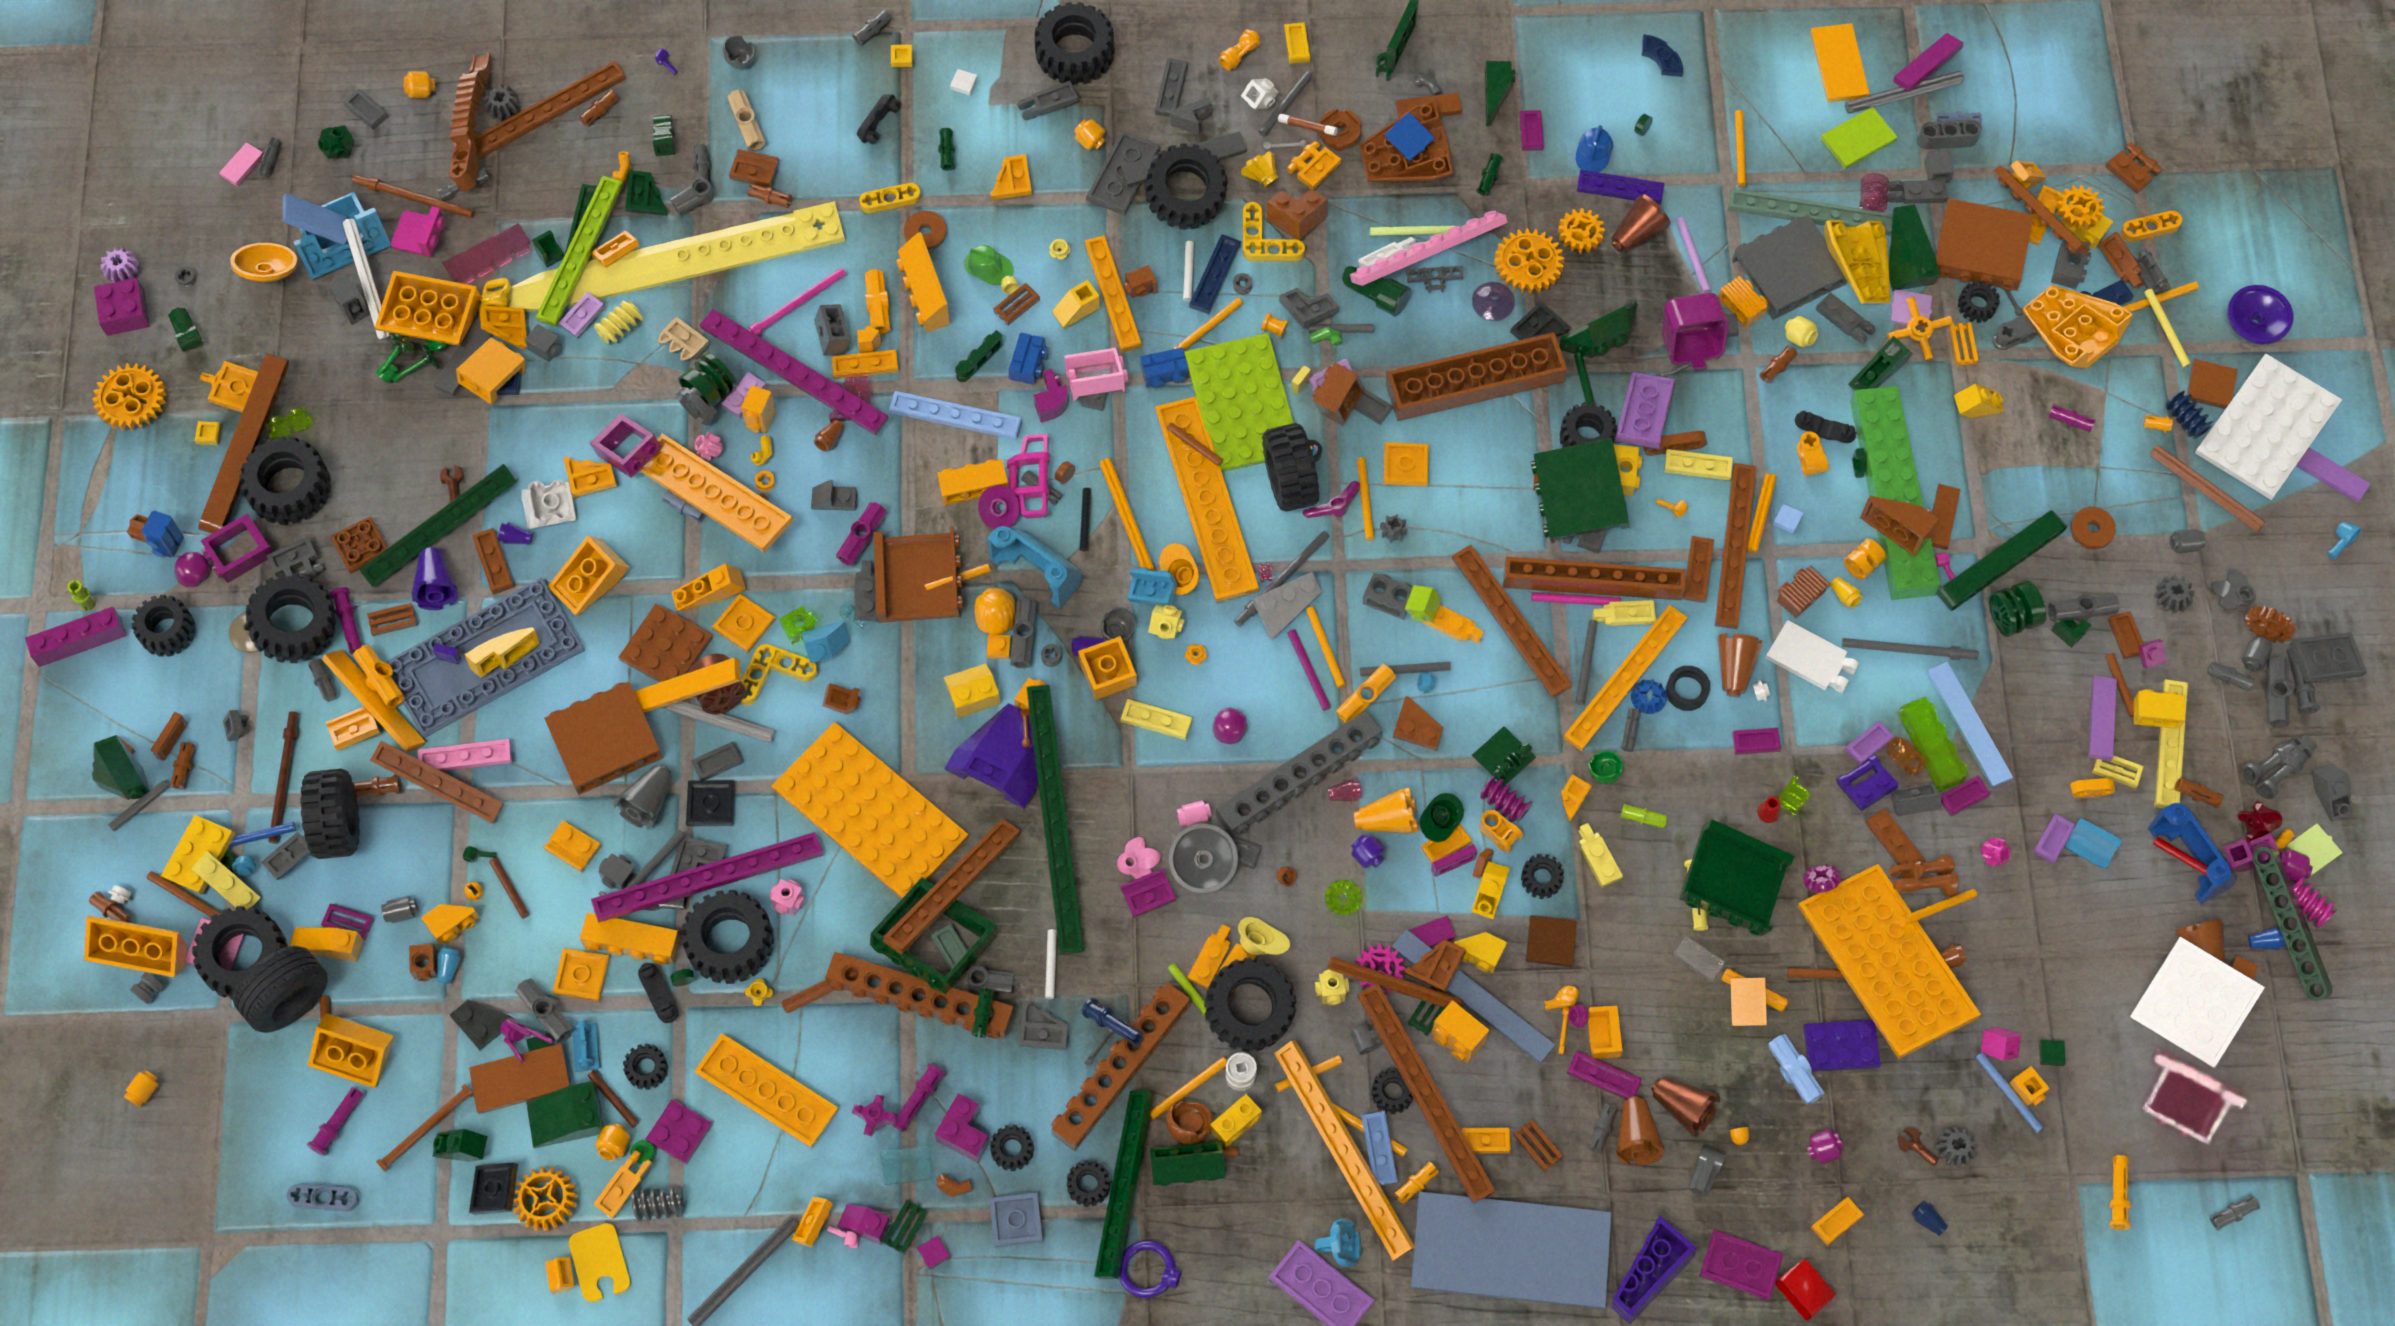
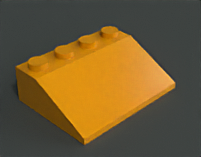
[375,271,481,346]

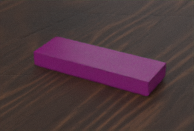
[1567,1051,1642,1100]

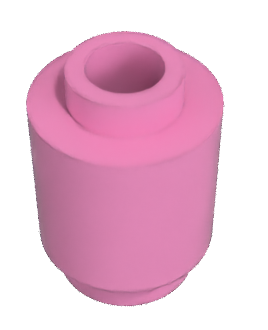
[1176,800,1212,827]

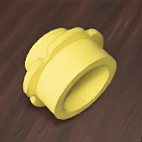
[1049,239,1070,260]

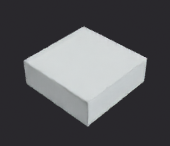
[950,69,978,96]

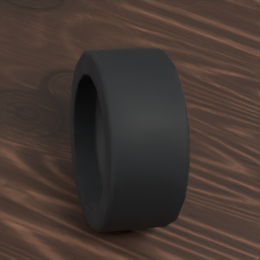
[1666,666,1710,711]

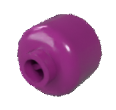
[2280,849,2313,883]
[1807,1129,1844,1164]

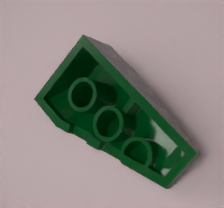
[1888,204,1940,291]
[92,735,150,800]

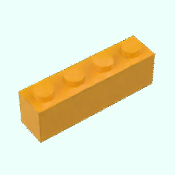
[580,912,681,965]

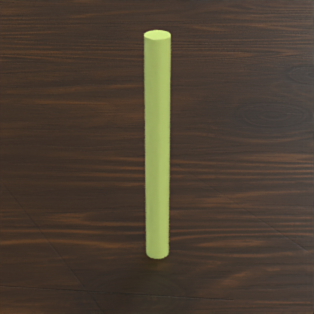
[1370,226,1455,236]

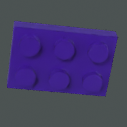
[1803,1020,1881,1072]

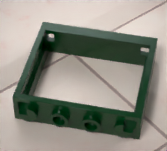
[870,877,997,995]

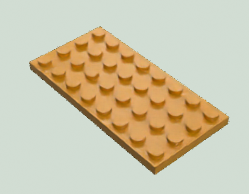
[772,722,969,899]
[1798,864,1981,1059]

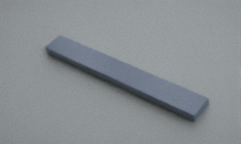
[1391,929,1555,1064]

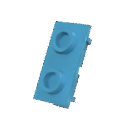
[572,1020,600,1072]

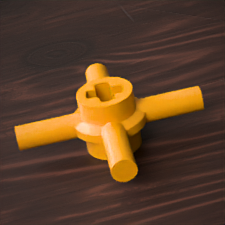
[1887,297,1953,361]

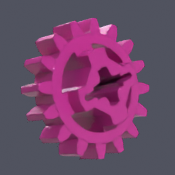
[1355,944,1405,994]

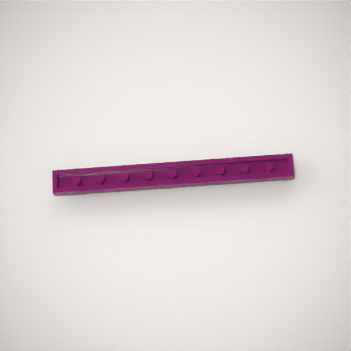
[699,308,888,436]
[591,832,823,923]

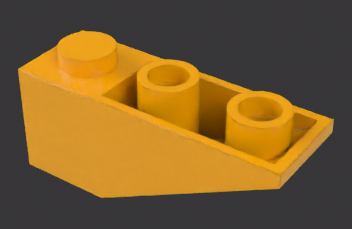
[672,563,746,612]

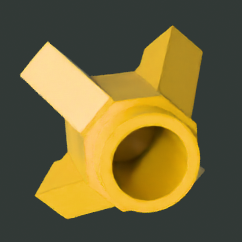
[1241,151,1279,187]

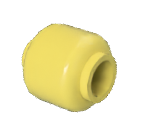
[1785,316,1818,348]

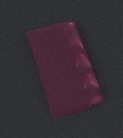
[442,223,531,284]

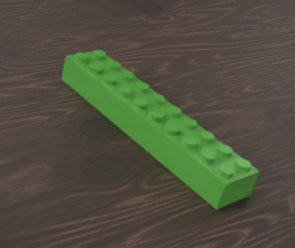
[1850,386,1941,600]

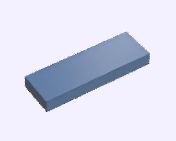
[1361,1111,1398,1186]

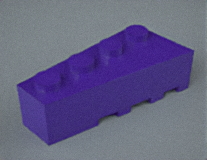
[1612,1215,1696,1324]

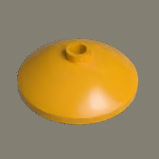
[230,243,297,283]

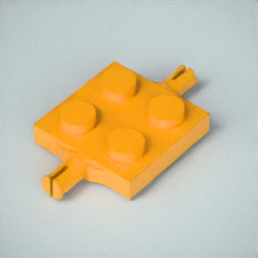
[200,361,258,413]

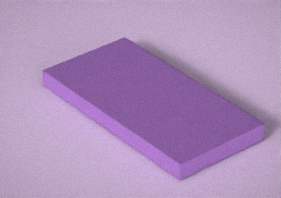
[1615,372,1675,449]
[1268,1240,1375,1326]

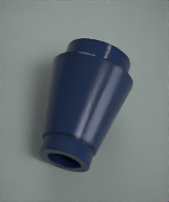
[1911,1201,1948,1236]

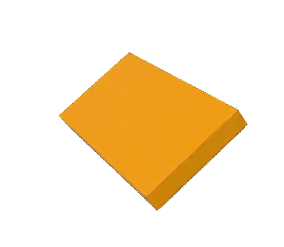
[1810,23,1870,103]

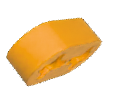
[2070,778,2116,798]

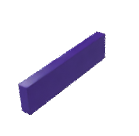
[1577,170,1664,205]

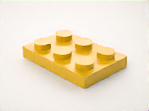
[161,815,236,895]

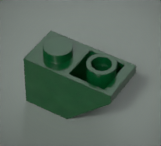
[432,1129,488,1162]

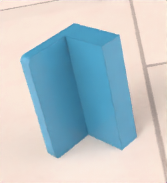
[2064,818,2123,869]

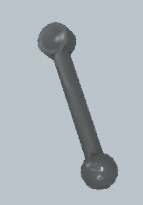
[2005,290,2023,316]
[1656,362,1693,377]
[1084,1028,1115,1066]

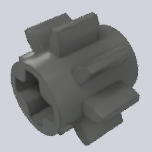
[1380,514,1408,543]

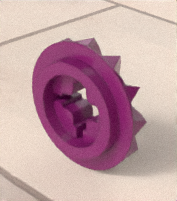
[1804,863,1841,893]

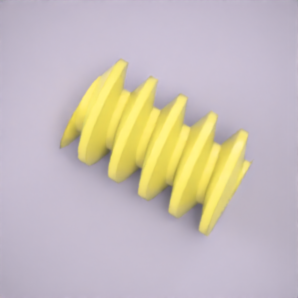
[594,300,644,345]

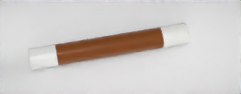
[1278,114,1338,136]

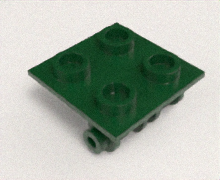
[1472,726,1536,787]

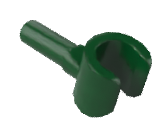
[462,846,497,863]

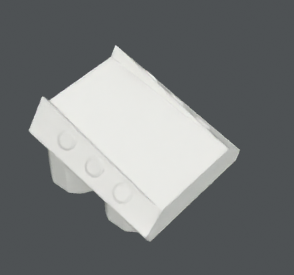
[521,480,576,529]

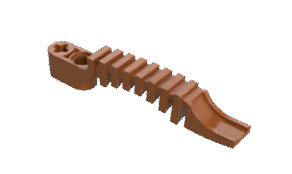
[449,53,492,191]

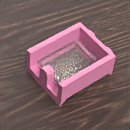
[1064,348,1128,402]

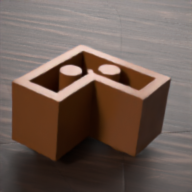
[1267,189,1327,240]

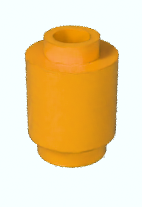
[124,1070,159,1107]

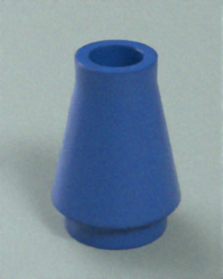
[2248,927,2285,950]

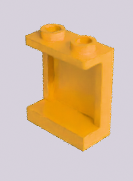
[456,337,526,405]

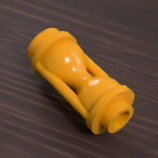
[1219,30,1260,71]

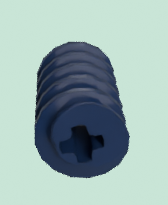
[2165,391,2214,439]

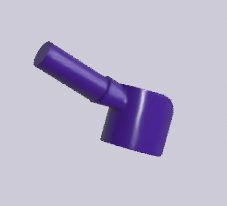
[655,48,678,75]

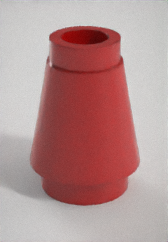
[1757,797,1780,823]

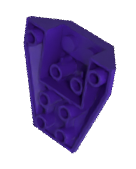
[944,703,1038,809]

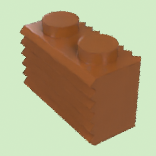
[1777,565,1830,618]

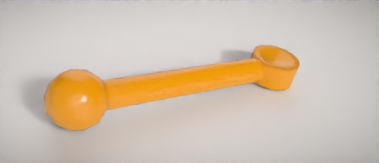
[1558,1007,1569,1055]

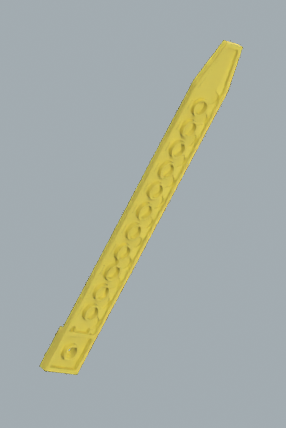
[506,201,845,312]

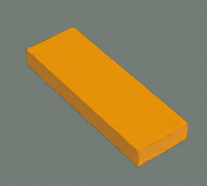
[2029,185,2062,246]
[831,349,899,379]

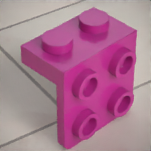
[391,206,445,257]

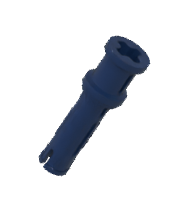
[1082,998,1144,1045]

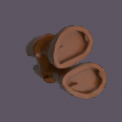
[1889,854,1959,897]

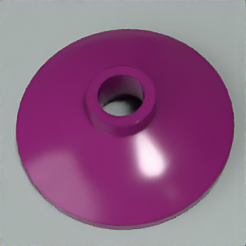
[978,485,1020,529]

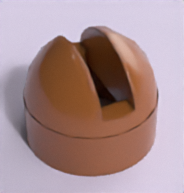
[1276,867,1297,886]

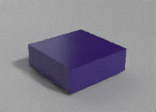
[433,643,461,665]

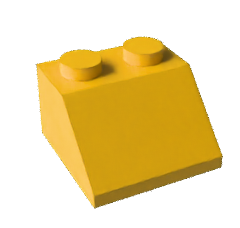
[943,663,1001,718]

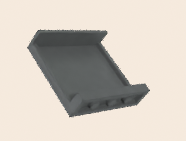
[1732,215,1847,320]

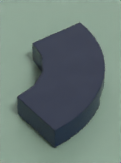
[1642,34,1683,77]

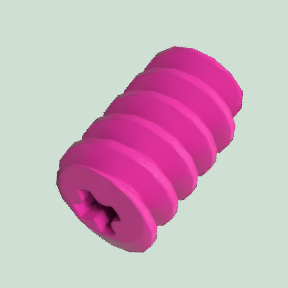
[2286,877,2338,928]

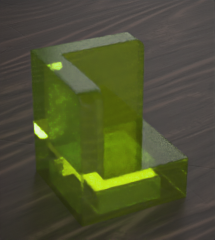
[1778,775,1811,816]

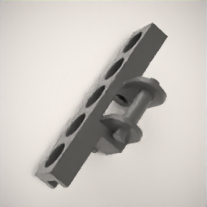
[1406,266,1463,293]

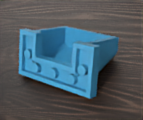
[294,192,391,280]

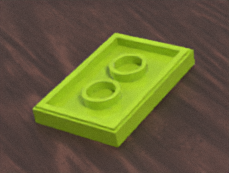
[1820,107,1898,170]

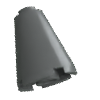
[614,765,673,829]

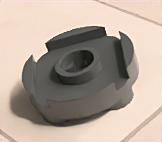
[676,387,717,426]

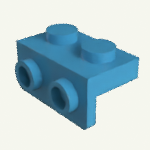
[1127,567,1178,606]

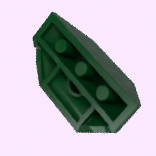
[1559,301,1638,358]

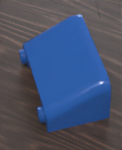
[2148,803,2237,904]

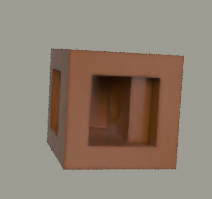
[1123,265,1158,298]

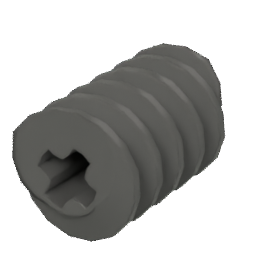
[631,1186,683,1221]

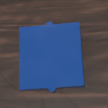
[1384,112,1435,162]

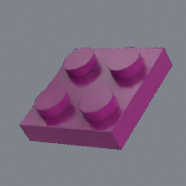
[646,1099,713,1165]

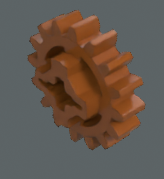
[2245,606,2296,643]

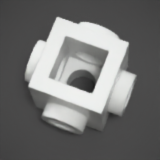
[1241,78,1279,110]

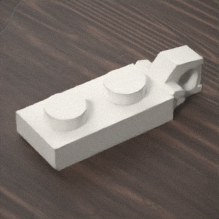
[1358,237,1416,267]

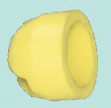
[1001,276,1019,294]

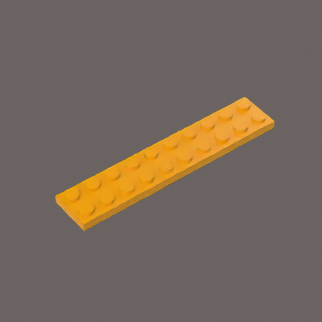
[1155,396,1259,603]

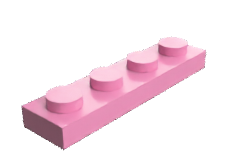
[417,739,512,772]

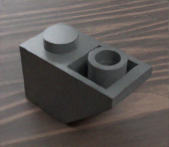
[2313,764,2353,822]

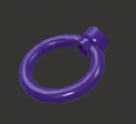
[1119,1240,1182,1298]

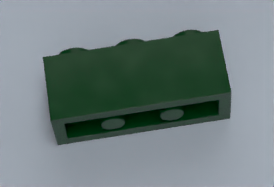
[1150,1141,1225,1186]

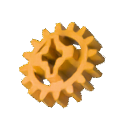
[2055,185,2105,230]
[1558,208,1605,254]

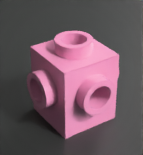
[770,879,805,917]

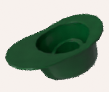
[1419,793,1464,842]

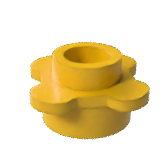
[745,979,773,1006]

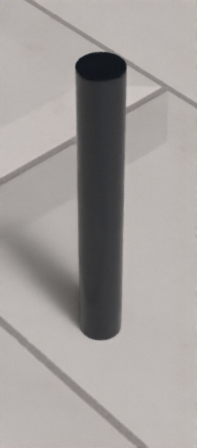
[1079,488,1091,551]

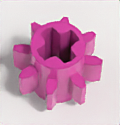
[1981,837,2011,867]

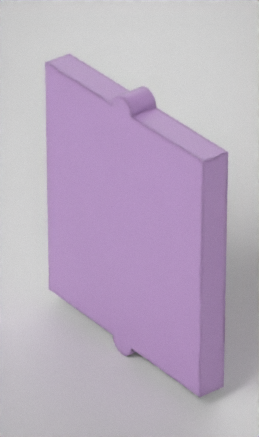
[1890,290,1933,328]

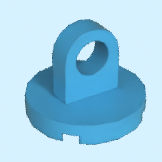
[1315,1218,1361,1267]

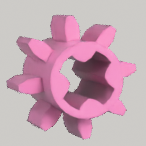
[695,432,722,461]

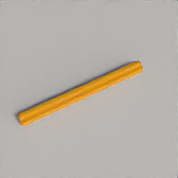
[1100,458,1154,571]

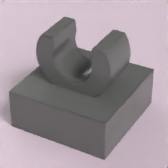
[223,710,251,741]

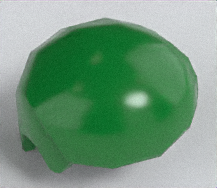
[1588,751,1624,785]

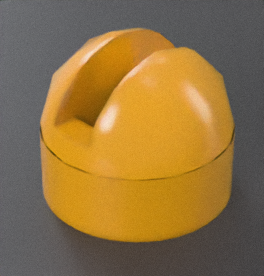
[464,881,484,901]
[1729,1127,1749,1145]

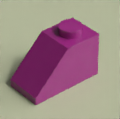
[837,1204,891,1245]

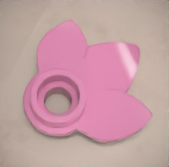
[1117,837,1161,879]

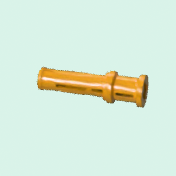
[2109,1155,2131,1230]

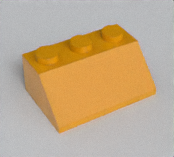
[307,1013,394,1088]

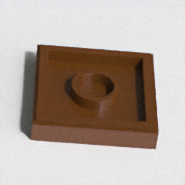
[1526,915,1577,967]

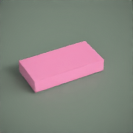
[219,142,263,187]

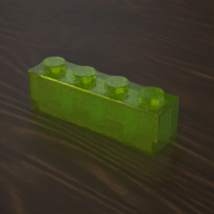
[1898,697,1968,792]

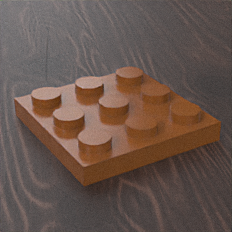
[618,603,713,682]

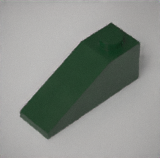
[1485,61,1516,126]
[1848,336,1913,390]

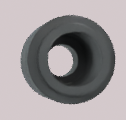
[2170,529,2206,553]
[2242,637,2272,671]
[381,895,418,923]

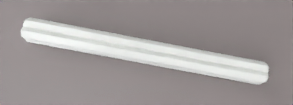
[343,219,390,340]

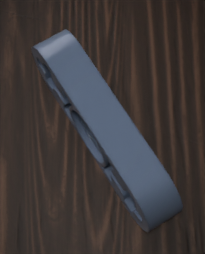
[287,1184,359,1212]

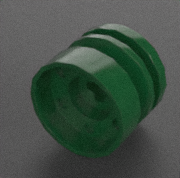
[678,352,737,407]
[1989,581,2046,637]

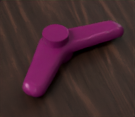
[1302,481,1360,518]

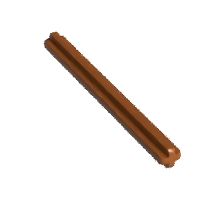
[2150,445,2265,531]
[1328,957,1463,1008]

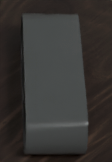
[1917,120,1982,150]

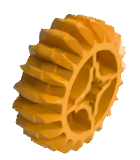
[513,1166,578,1232]

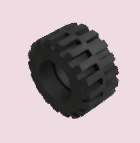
[1559,402,1617,448]
[131,595,196,657]

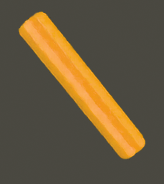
[1722,968,1788,1011]

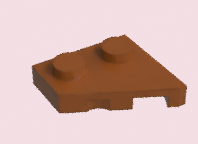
[1393,696,1443,751]

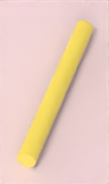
[2144,289,2191,368]

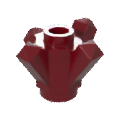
[2237,801,2282,842]

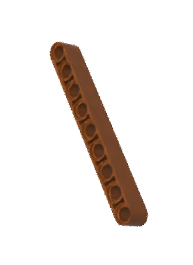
[198,353,289,534]

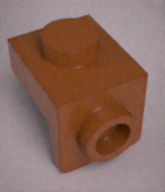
[822,683,860,715]

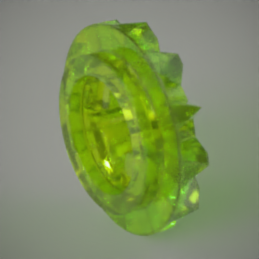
[1325,880,1362,916]

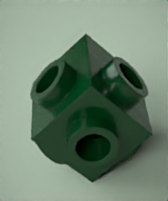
[318,125,355,159]

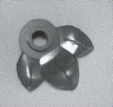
[2211,568,2256,610]

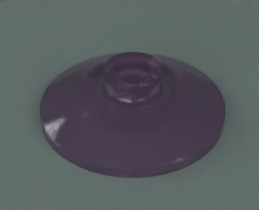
[1472,282,1515,321]

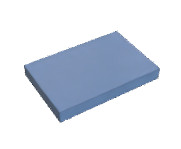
[283,193,347,245]

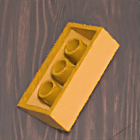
[896,232,950,333]
[84,915,187,977]

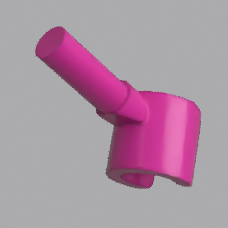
[1935,553,1955,581]

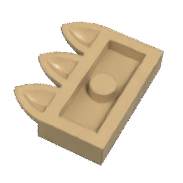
[658,317,710,361]

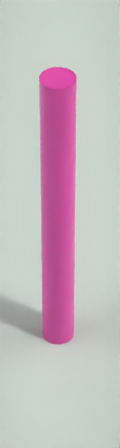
[1531,592,1622,605]

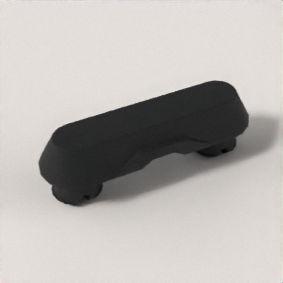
[857,94,901,144]
[1795,410,1857,443]
[638,963,679,1023]

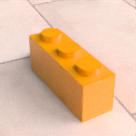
[937,459,1008,505]

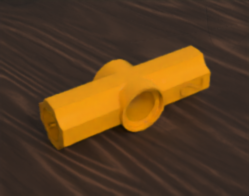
[865,269,890,335]
[353,645,405,708]
[1335,664,1397,723]

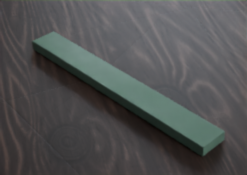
[1727,189,1893,236]

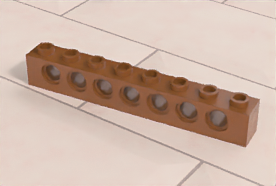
[825,952,1014,1039]
[1051,982,1190,1152]

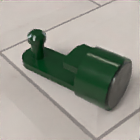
[1342,266,1410,317]

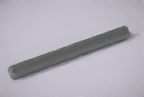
[1845,71,1964,113]
[687,1216,799,1326]

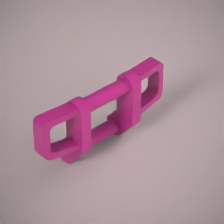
[1007,434,1050,519]

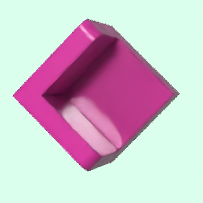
[1981,1027,2021,1061]

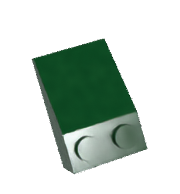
[526,1081,604,1149]

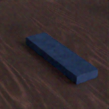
[1189,234,1241,315]

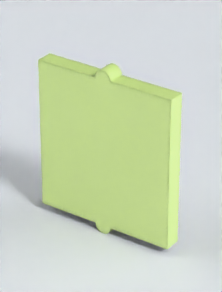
[2286,824,2343,876]

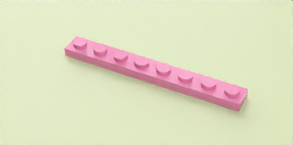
[1350,211,1508,286]

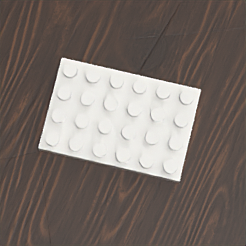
[2195,354,2342,500]

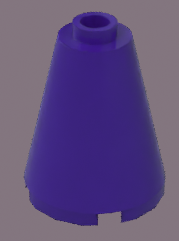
[411,547,457,610]

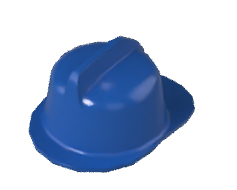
[1575,125,1613,172]

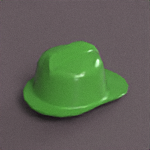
[964,245,1013,285]

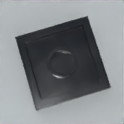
[686,780,735,827]
[469,1162,518,1215]

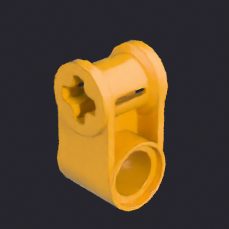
[1796,431,1829,477]
[1479,810,1523,853]

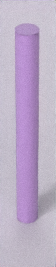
[1676,217,1711,293]

